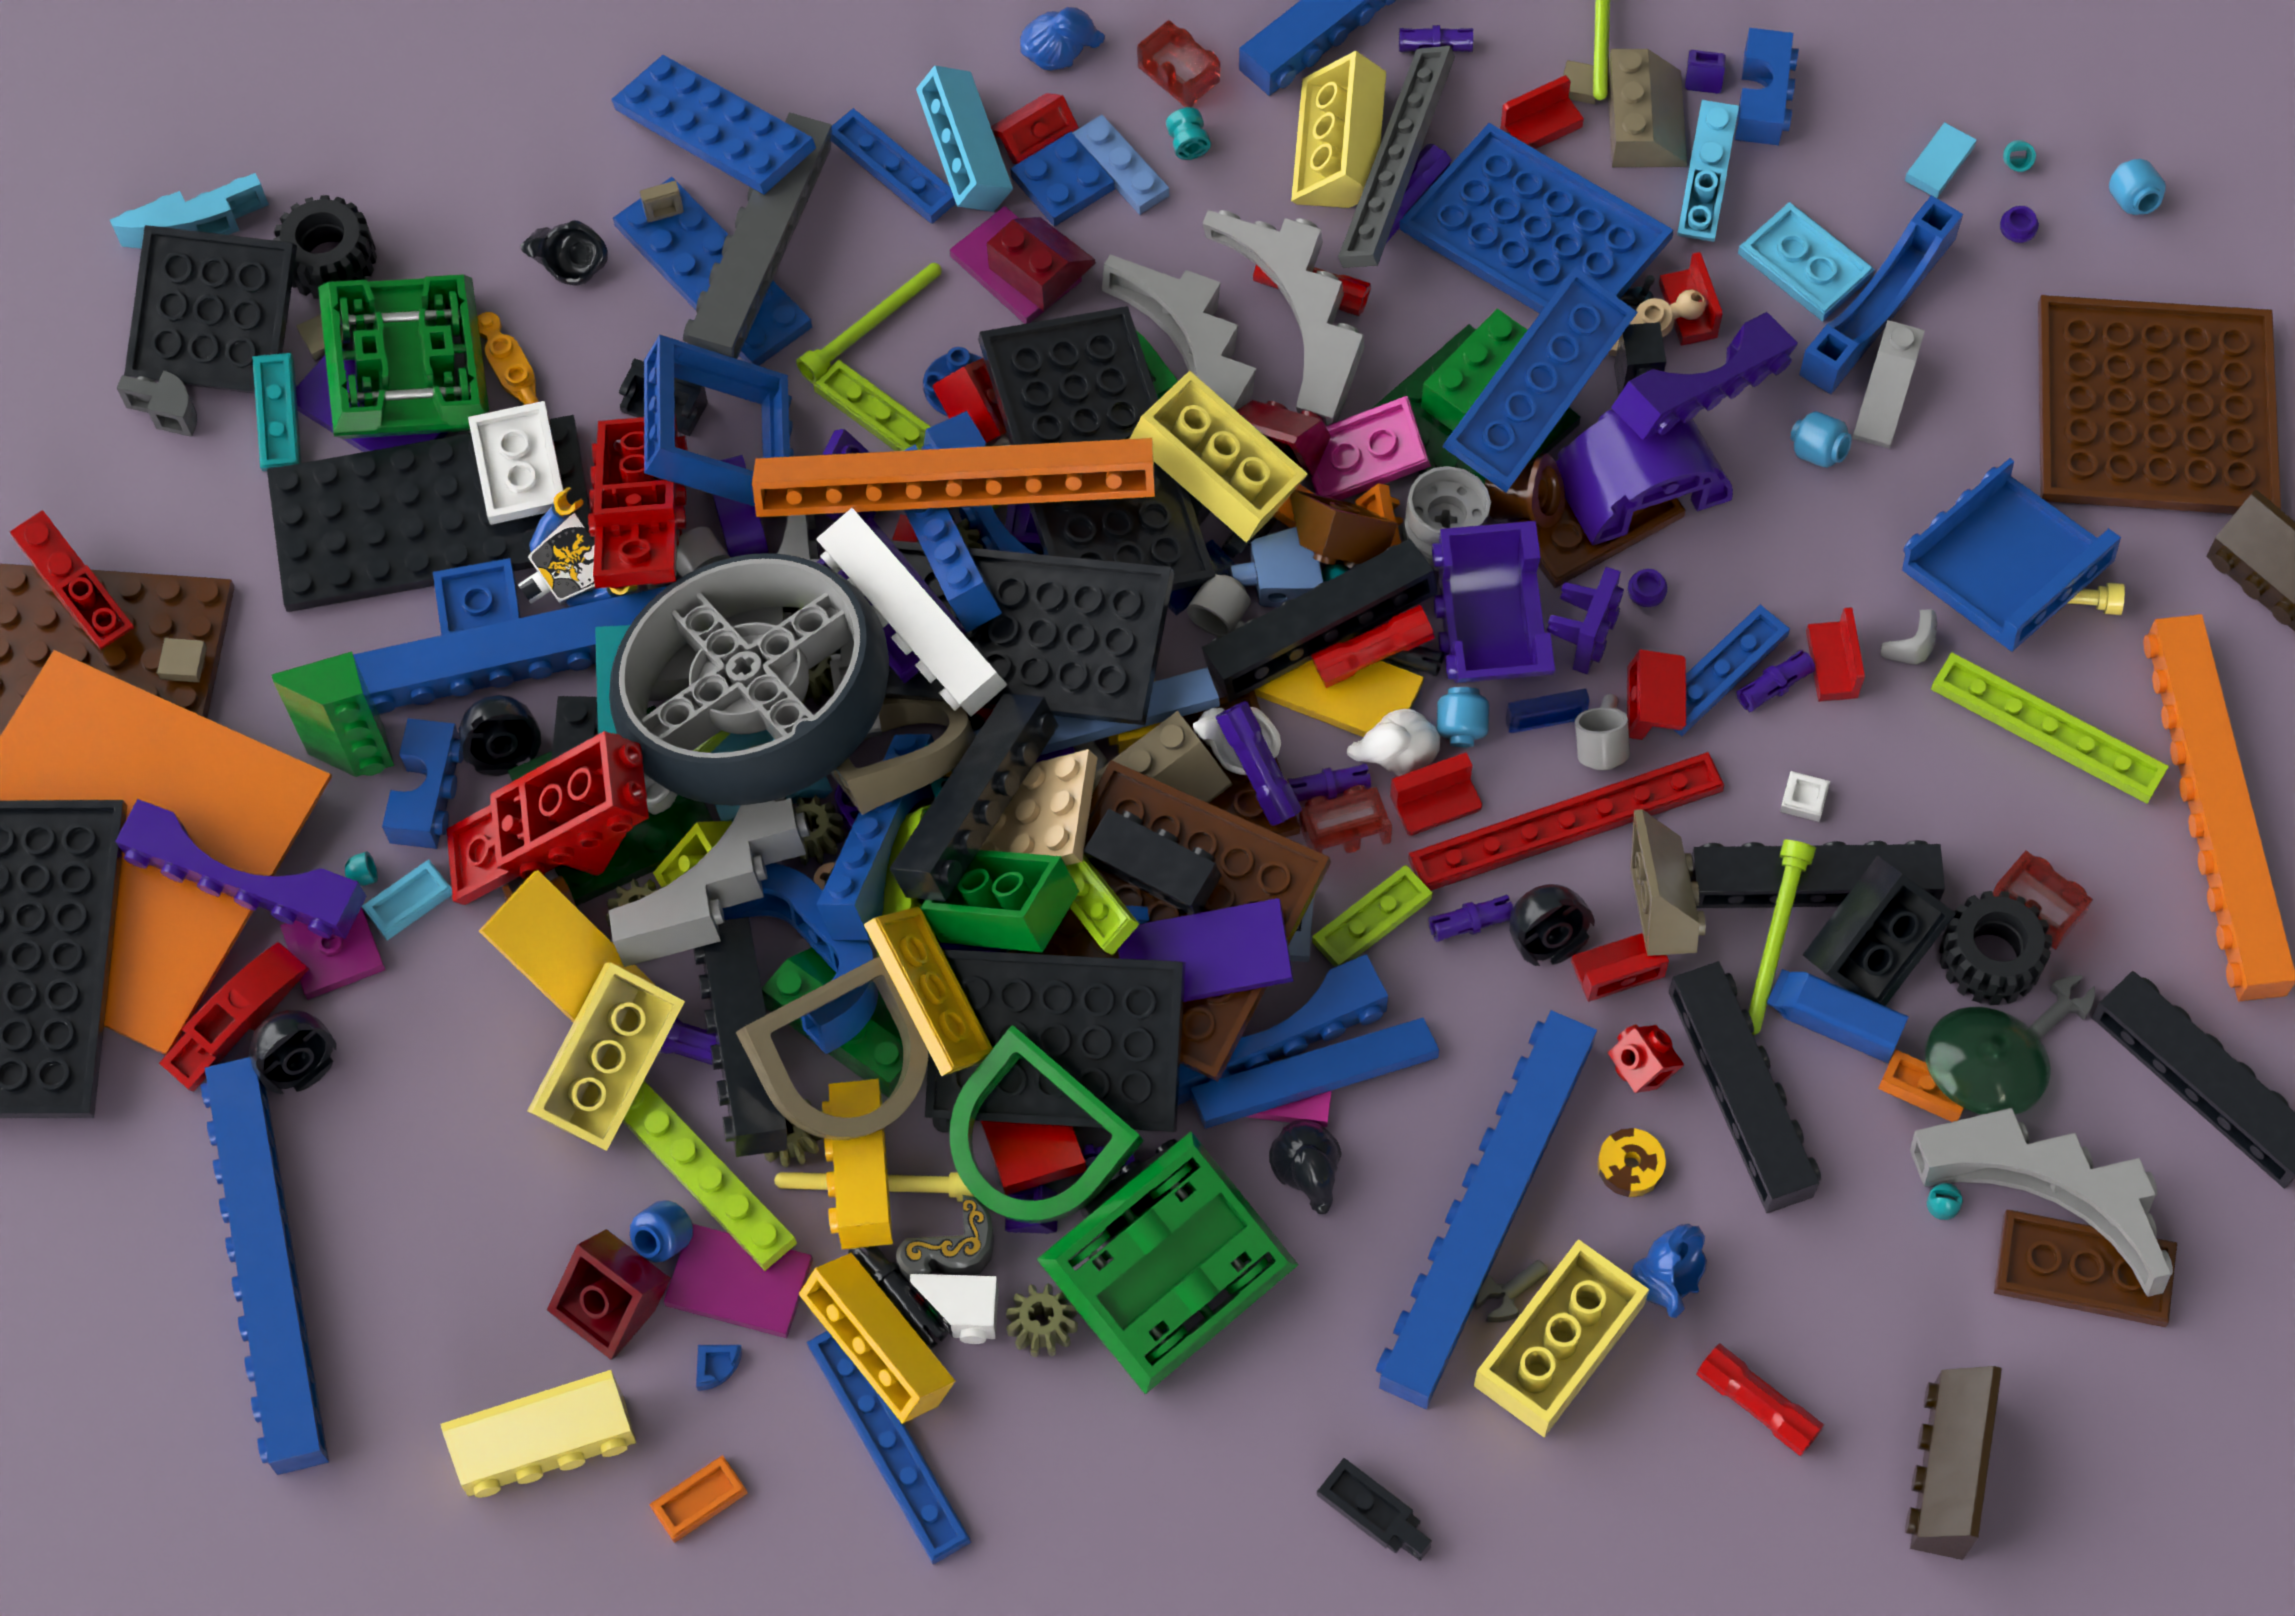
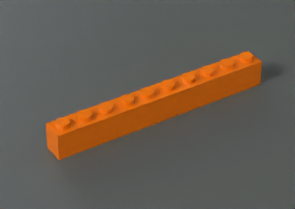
[752,438,1155,517]
[2143,614,2295,1002]

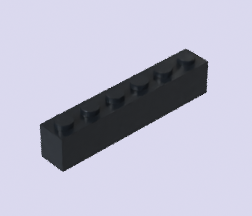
[1202,539,1438,703]
[890,694,1059,902]
[1690,840,1945,909]
[693,917,787,1157]
[1668,961,1821,1213]
[2091,971,2295,1189]

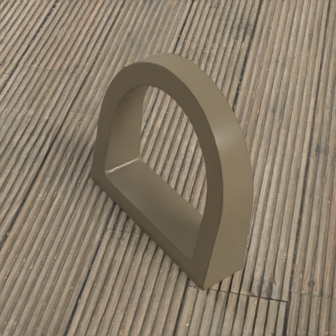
[831,697,975,815]
[736,956,928,1140]

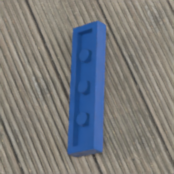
[831,108,956,224]
[1673,604,1790,737]

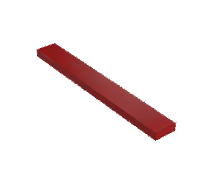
[1408,752,1725,891]

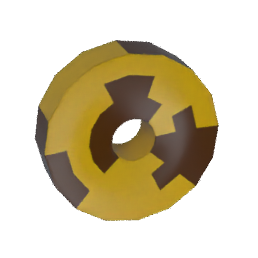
[1597,1128,1666,1197]

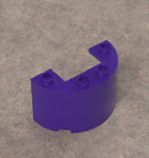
[1556,409,1733,546]
[1432,521,1555,683]

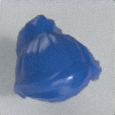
[1020,7,1105,71]
[1631,1223,1707,1318]

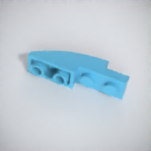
[1677,100,1739,242]
[110,173,269,249]

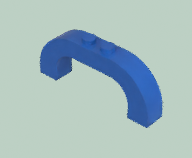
[722,863,878,1054]

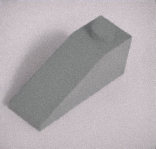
[1852,320,1925,449]

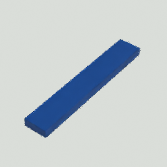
[1190,1017,1439,1129]
[806,1331,971,1565]

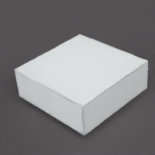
[1780,771,1830,822]

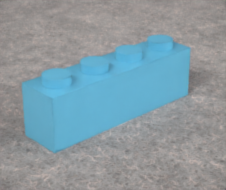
[916,65,1013,212]

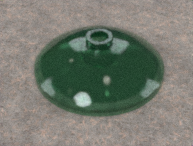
[1925,1006,2051,1115]

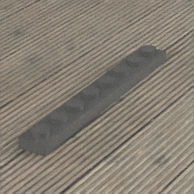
[1338,46,1455,268]

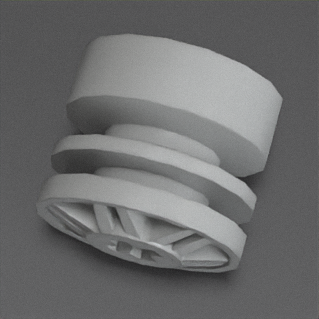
[1402,466,1491,571]

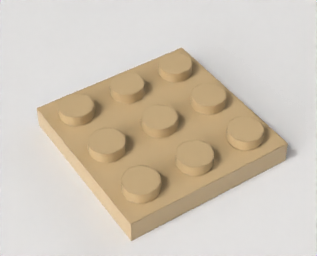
[980,749,1098,866]

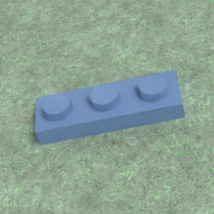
[1073,114,1169,215]

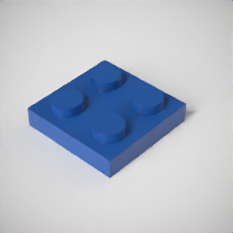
[1010,132,1115,227]
[433,558,521,635]

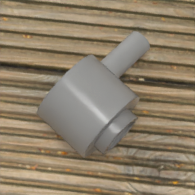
[645,526,730,590]
[1187,574,1251,637]
[1575,694,1630,770]

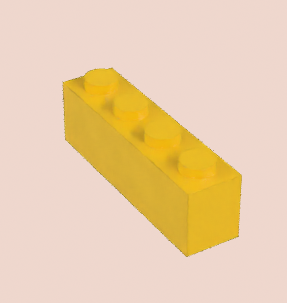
[822,1078,893,1250]
[799,1253,956,1424]

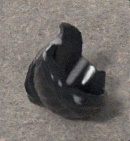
[520,220,608,286]
[1269,1120,1342,1214]

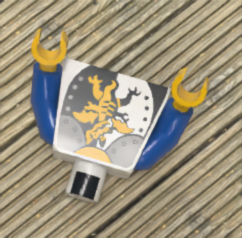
[518,487,638,607]

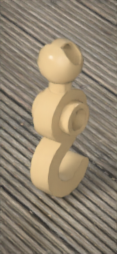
[1608,289,1706,356]

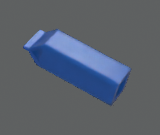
[1766,969,1909,1063]

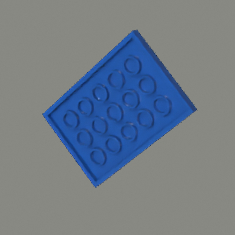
[1400,123,1673,314]

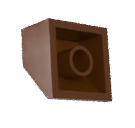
[1290,490,1397,568]

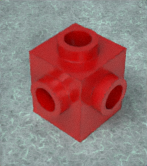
[1607,1024,1684,1093]

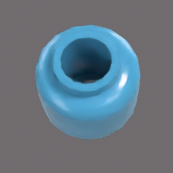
[2109,159,2166,215]
[1790,411,1852,468]
[1436,687,1489,747]

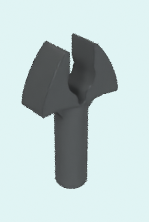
[2029,975,2095,1039]
[1476,1260,1548,1322]

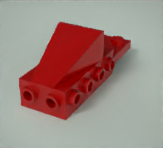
[588,414,688,589]
[446,731,649,905]

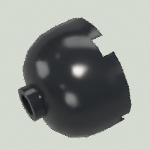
[458,695,542,776]
[1509,884,1595,966]
[249,1010,336,1094]

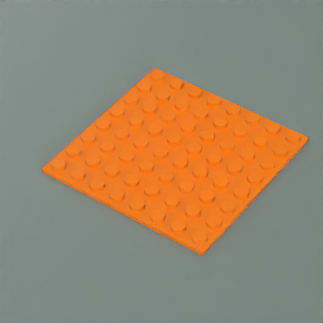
[0,650,332,1055]

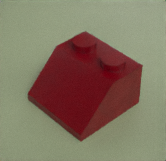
[987,217,1096,311]
[1237,400,1331,477]
[547,1229,671,1360]

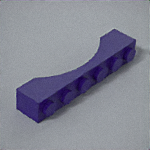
[1611,312,1798,440]
[115,799,367,939]

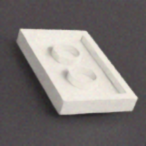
[468,401,563,525]

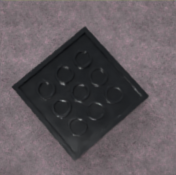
[124,225,297,393]

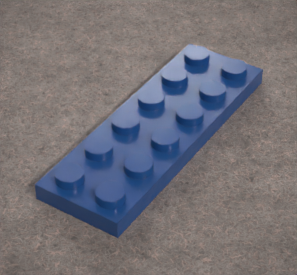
[611,55,816,195]
[613,177,813,366]
[1442,267,1638,493]

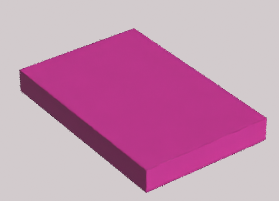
[1311,396,1431,500]

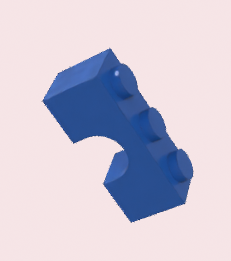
[1734,28,1799,146]
[382,718,464,849]

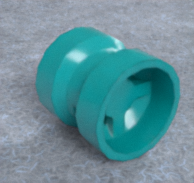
[1166,107,1211,160]

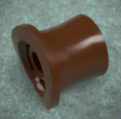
[1485,454,1565,528]

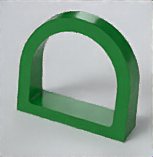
[950,1025,1144,1223]

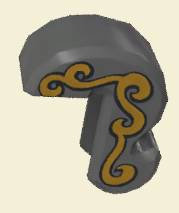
[896,1195,994,1284]

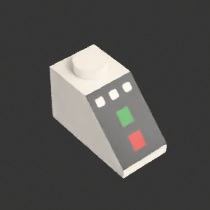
[910,1274,999,1344]

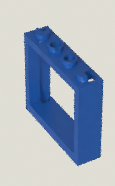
[644,334,794,507]

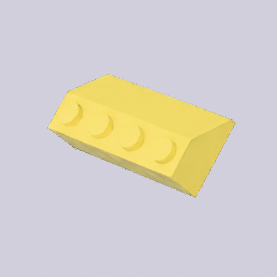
[1291,51,1386,208]
[1129,371,1307,543]
[527,962,685,1151]
[440,1370,636,1498]

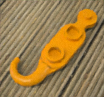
[477,312,539,405]

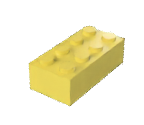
[1474,1239,1649,1437]

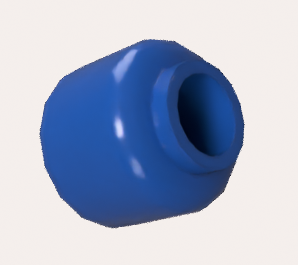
[629,1200,693,1263]

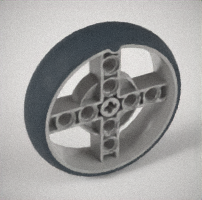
[609,553,889,806]

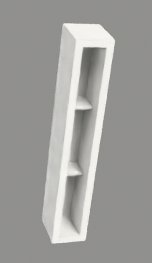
[816,508,1007,717]

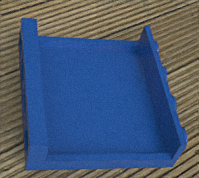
[1902,458,2121,652]

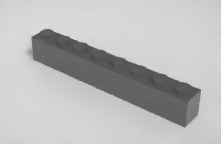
[683,112,832,359]

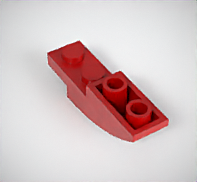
[9,510,134,650]
[159,942,310,1092]

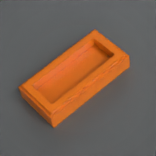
[649,1455,748,1543]

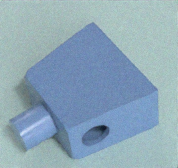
[1230,527,1323,607]

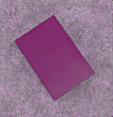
[950,206,1082,324]
[664,1224,813,1339]

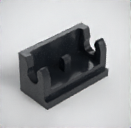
[619,358,708,436]

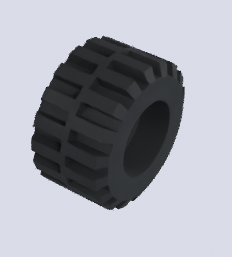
[273,195,377,299]
[1939,891,2052,1005]

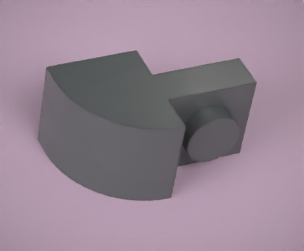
[117,371,197,437]

